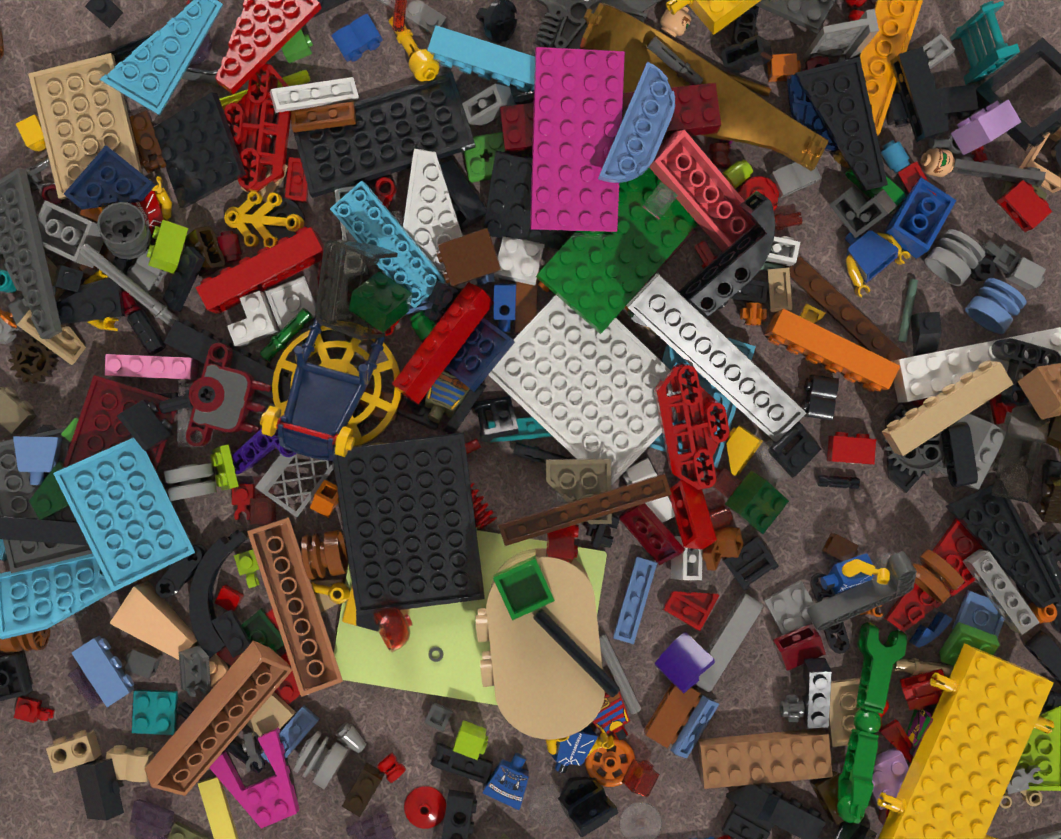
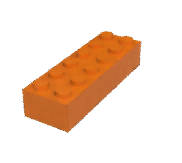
[764,308,900,392]

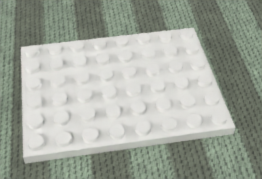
[489,295,692,485]

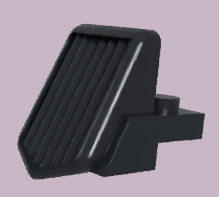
[558,777,618,837]

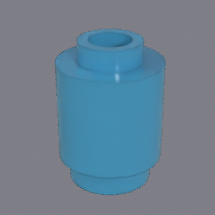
[881,140,910,173]

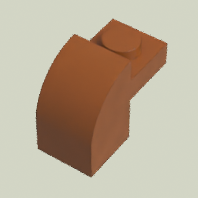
[702,527,744,571]

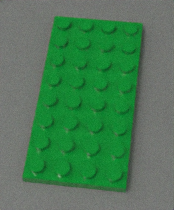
[536,168,698,334]

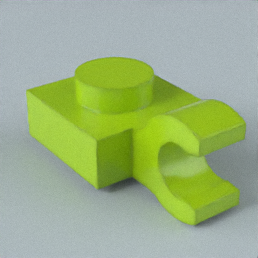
[234,549,260,588]

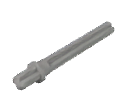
[79,243,179,327]

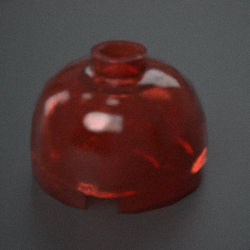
[373,608,413,652]

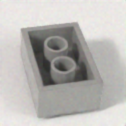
[37,201,104,268]

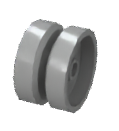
[164,463,217,501]

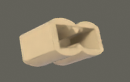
[106,745,154,782]

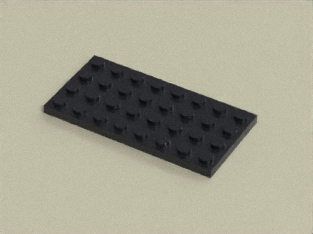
[294,72,476,198]

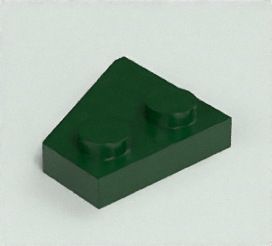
[29,462,69,520]

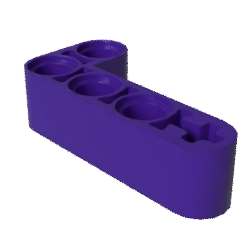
[231,416,297,474]

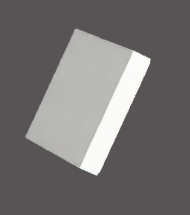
[265,276,320,331]

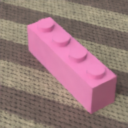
[105,354,198,380]

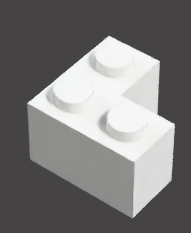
[227,291,280,347]

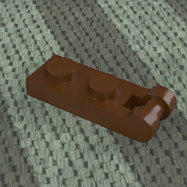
[129,111,167,174]

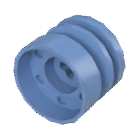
[965,278,1027,334]

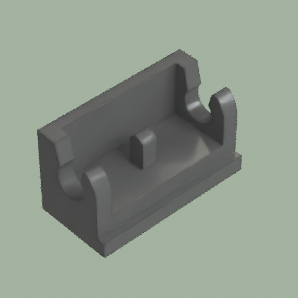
[178,645,211,697]

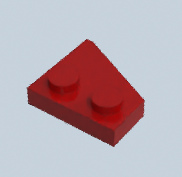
[662,591,719,631]

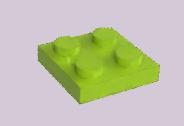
[210,444,239,491]

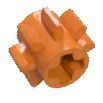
[740,303,767,326]

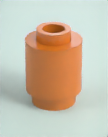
[1028,603,1057,624]

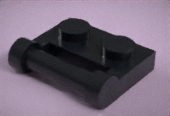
[473,396,519,442]
[768,422,822,478]
[722,536,779,591]

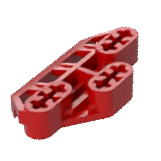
[224,64,291,192]
[654,362,729,490]

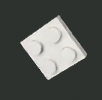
[494,237,544,285]

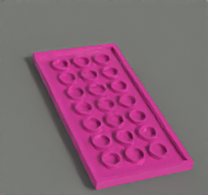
[530,47,625,232]

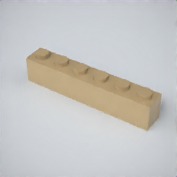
[882,360,1013,456]

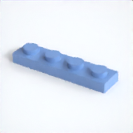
[613,556,657,644]

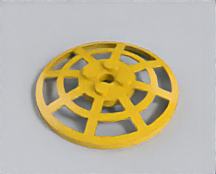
[272,323,401,446]

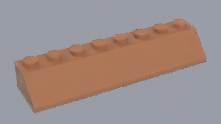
[247,517,343,697]
[145,641,292,796]

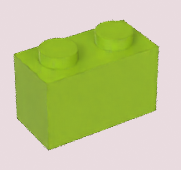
[146,220,188,274]
[453,720,489,760]

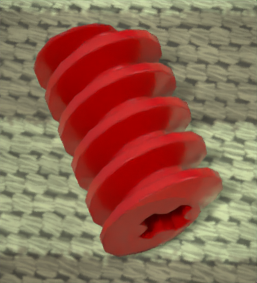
[470,483,497,529]

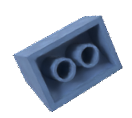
[72,636,134,707]

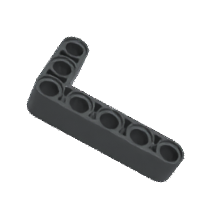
[807,551,917,631]

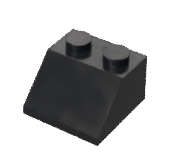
[117,400,174,451]

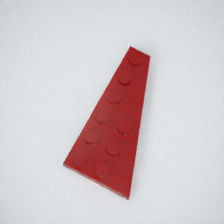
[884,518,985,632]

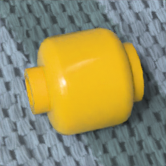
[408,49,440,82]

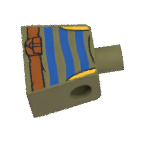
[425,371,471,423]

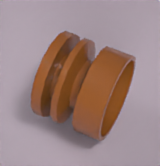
[301,530,348,580]
[0,628,50,652]

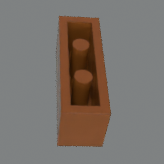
[644,683,701,749]

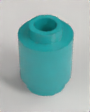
[0,270,17,293]

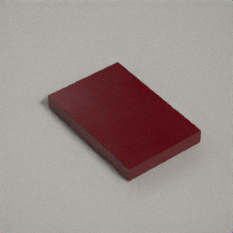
[619,503,686,565]

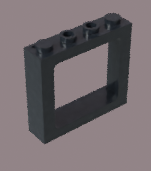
[976,37,1061,151]

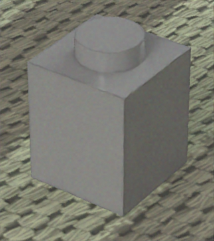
[1006,257,1046,290]

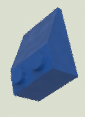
[883,177,956,259]

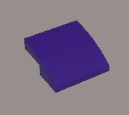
[655,632,715,694]

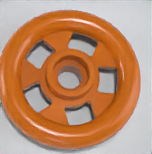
[585,736,636,787]

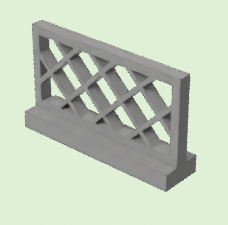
[803,9,879,62]
[255,453,334,518]

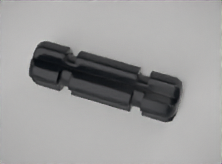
[817,475,860,489]

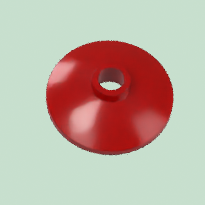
[404,786,446,829]

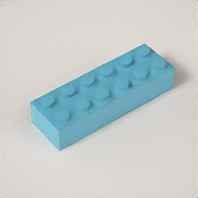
[427,25,535,93]

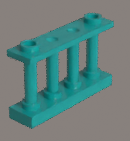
[950,1,1020,85]

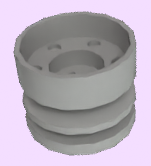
[924,229,985,286]
[293,731,348,789]

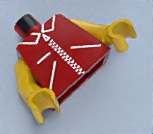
[101,176,172,243]

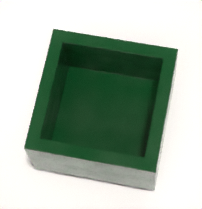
[349,271,413,333]
[725,471,789,534]

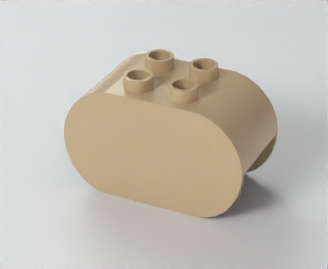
[476,548,605,740]

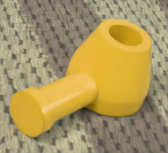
[311,582,350,604]

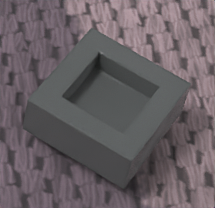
[424,702,453,732]

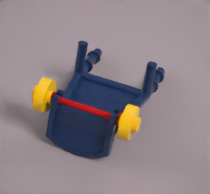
[260,317,385,461]

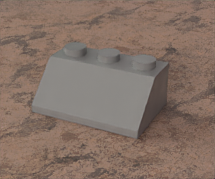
[937,414,1008,490]

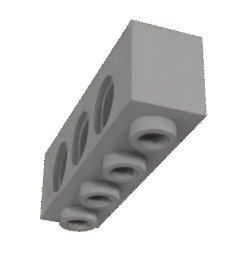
[963,549,1040,635]

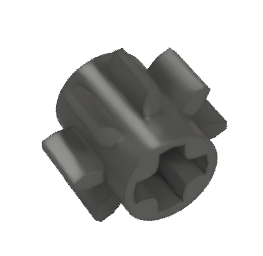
[779,695,805,722]

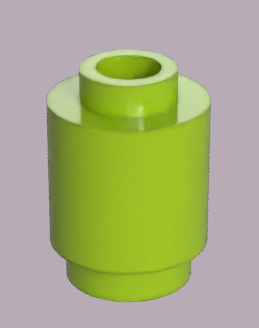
[722,159,753,189]

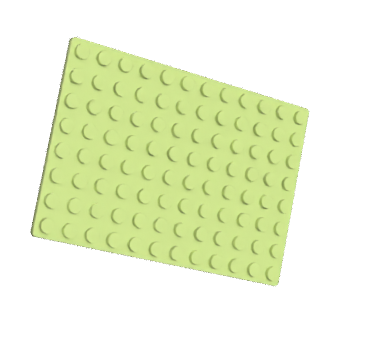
[334,530,607,705]

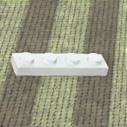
[270,77,359,113]

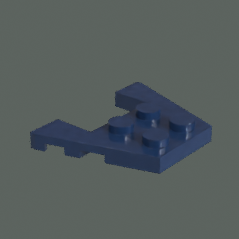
[787,75,838,152]

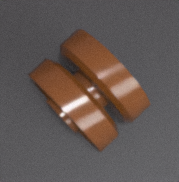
[913,549,964,604]

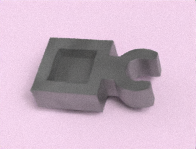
[1005,765,1043,794]

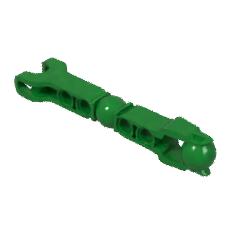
[837,622,907,824]

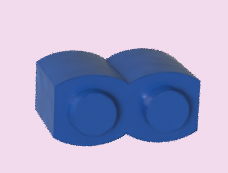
[331,14,383,62]

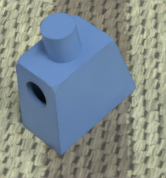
[13,436,62,485]

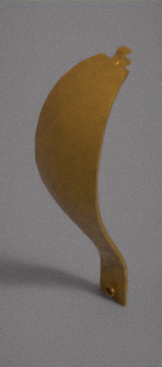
[580,3,828,171]

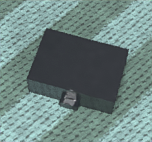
[75,758,124,821]

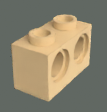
[46,730,102,773]

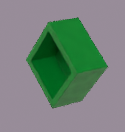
[493,556,555,621]

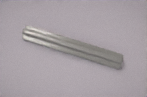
[599,635,641,714]

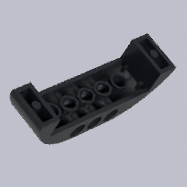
[625,190,775,327]

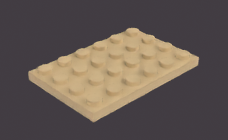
[28,53,143,200]

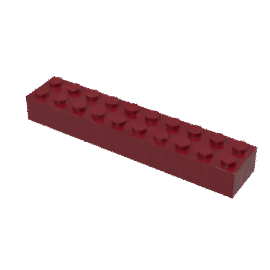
[500,83,721,155]

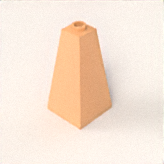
[110,581,198,660]

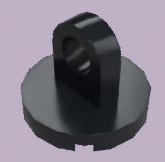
[476,0,517,44]

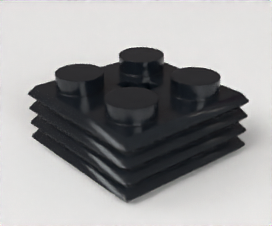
[0,651,33,701]

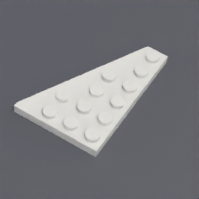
[403,149,478,288]

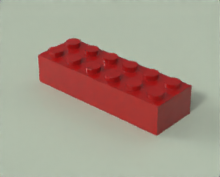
[195,227,330,315]

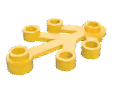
[224,191,304,248]

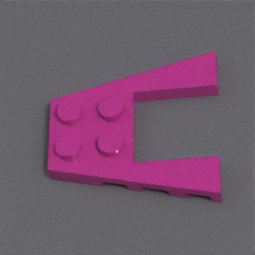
[210,727,300,829]

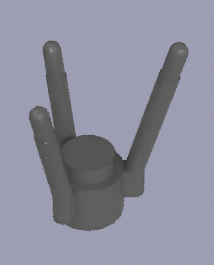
[26,157,55,191]

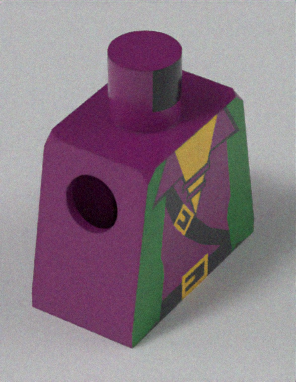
[906,706,935,756]

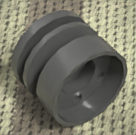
[97,202,152,260]

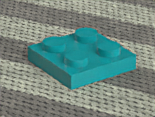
[132,689,178,735]

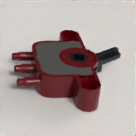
[159,343,271,446]

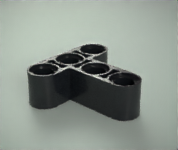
[992,338,1061,407]

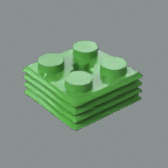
[464,132,505,183]
[939,622,1000,666]

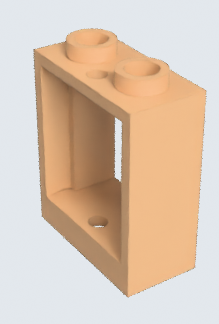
[1020,127,1061,193]

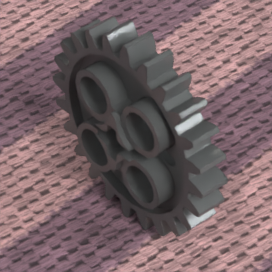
[883,408,945,477]

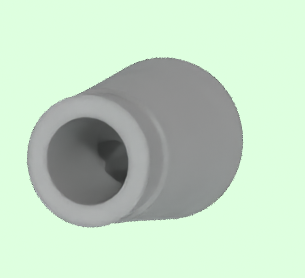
[335,722,366,753]

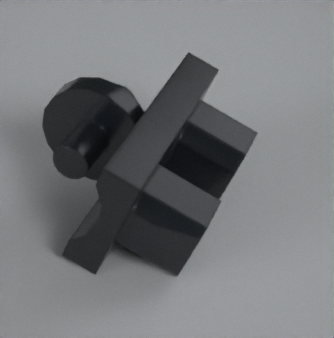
[583,514,620,548]

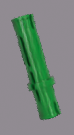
[260,308,313,362]

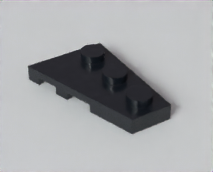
[56,277,125,325]

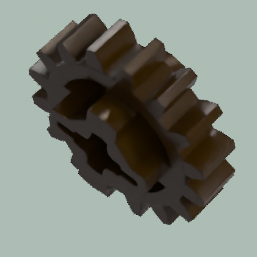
[8,337,58,384]

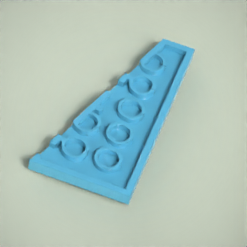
[100,0,223,116]

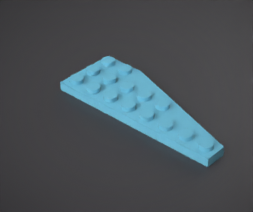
[0,553,112,639]

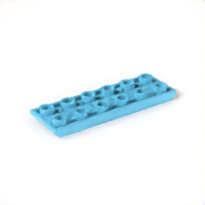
[330,181,446,308]

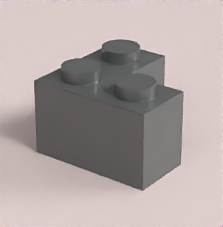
[830,185,897,238]

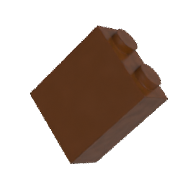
[436,228,502,287]

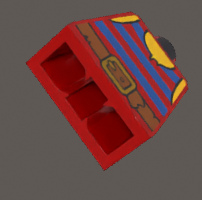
[592,691,630,741]

